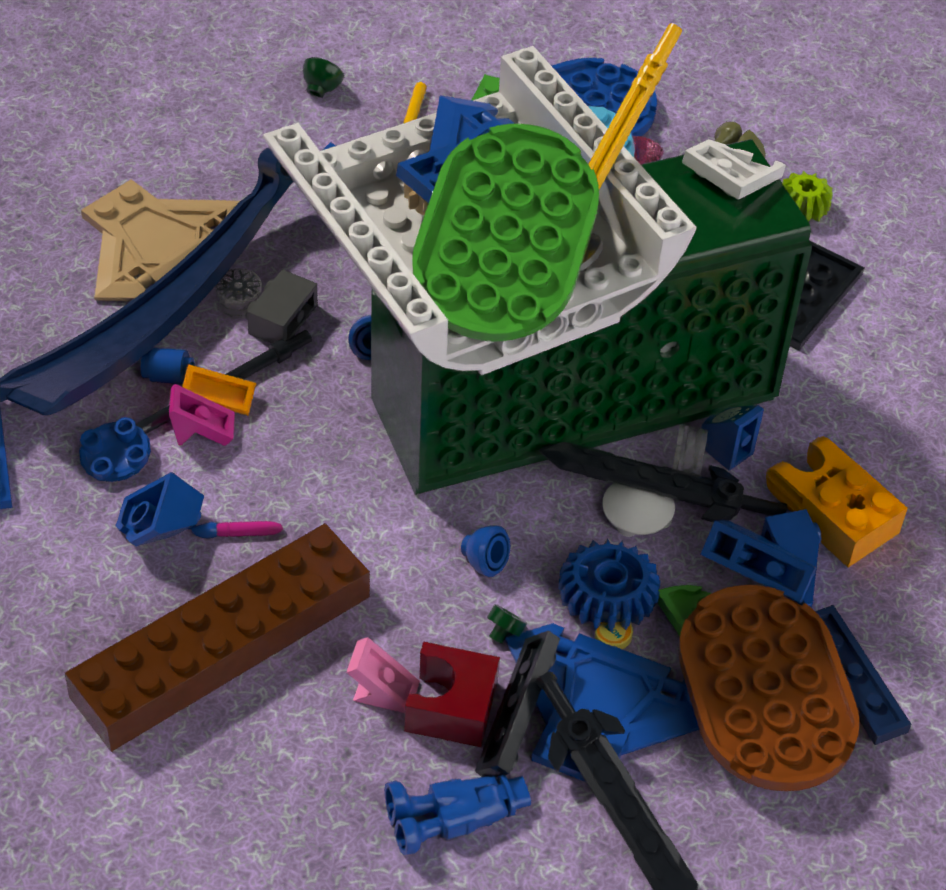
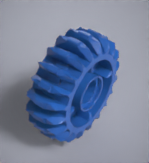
[558,538,661,632]

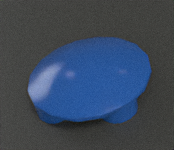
[79,417,151,482]

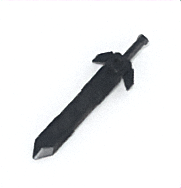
[539,442,787,523]
[536,671,698,890]

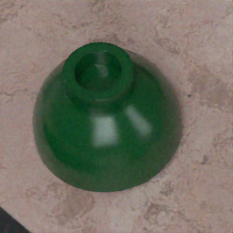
[303,57,345,98]

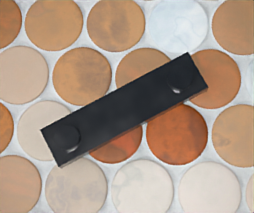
[474,631,560,777]

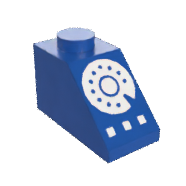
[699,405,764,471]

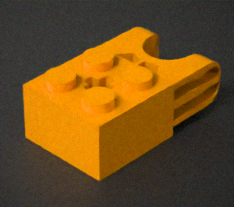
[766,436,908,568]

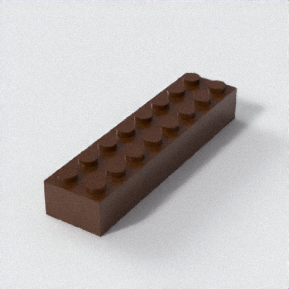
[64,523,370,752]

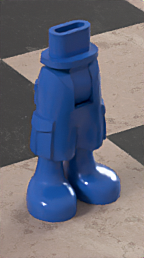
[384,775,531,855]

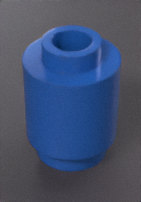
[141,347,195,385]

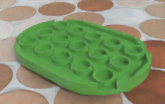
[412,124,599,342]

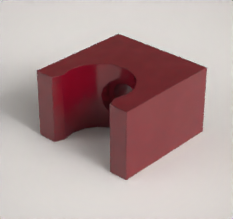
[404,641,500,748]

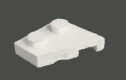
[682,139,786,200]

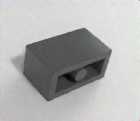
[245,269,318,344]

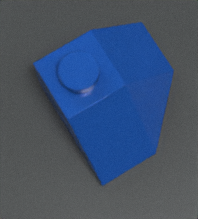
[116,472,204,547]

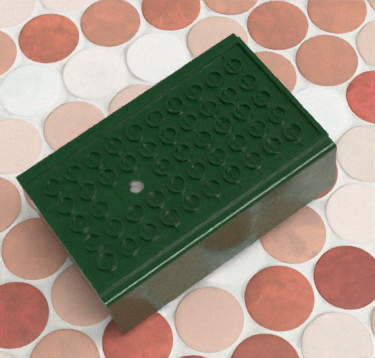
[371,139,812,495]

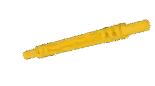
[588,23,682,189]

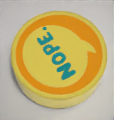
[594,622,633,649]

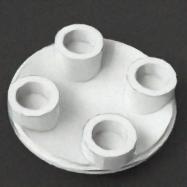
[602,483,675,537]

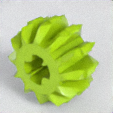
[782,170,833,222]

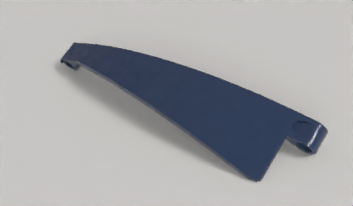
[0,147,294,416]

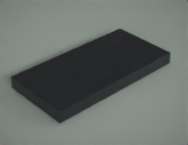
[790,240,865,350]

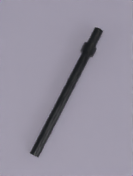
[136,330,312,434]

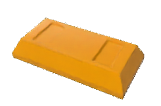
[182,364,256,416]

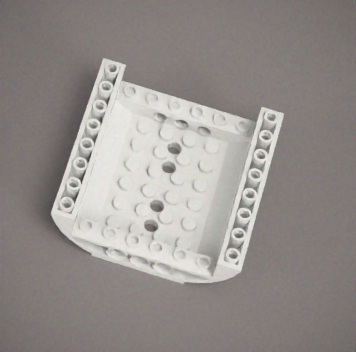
[263,46,697,375]

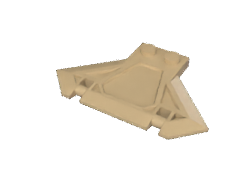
[81,179,240,301]

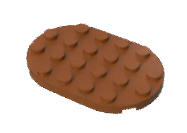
[678,585,859,791]

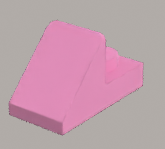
[346,637,420,713]

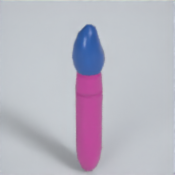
[191,521,283,539]

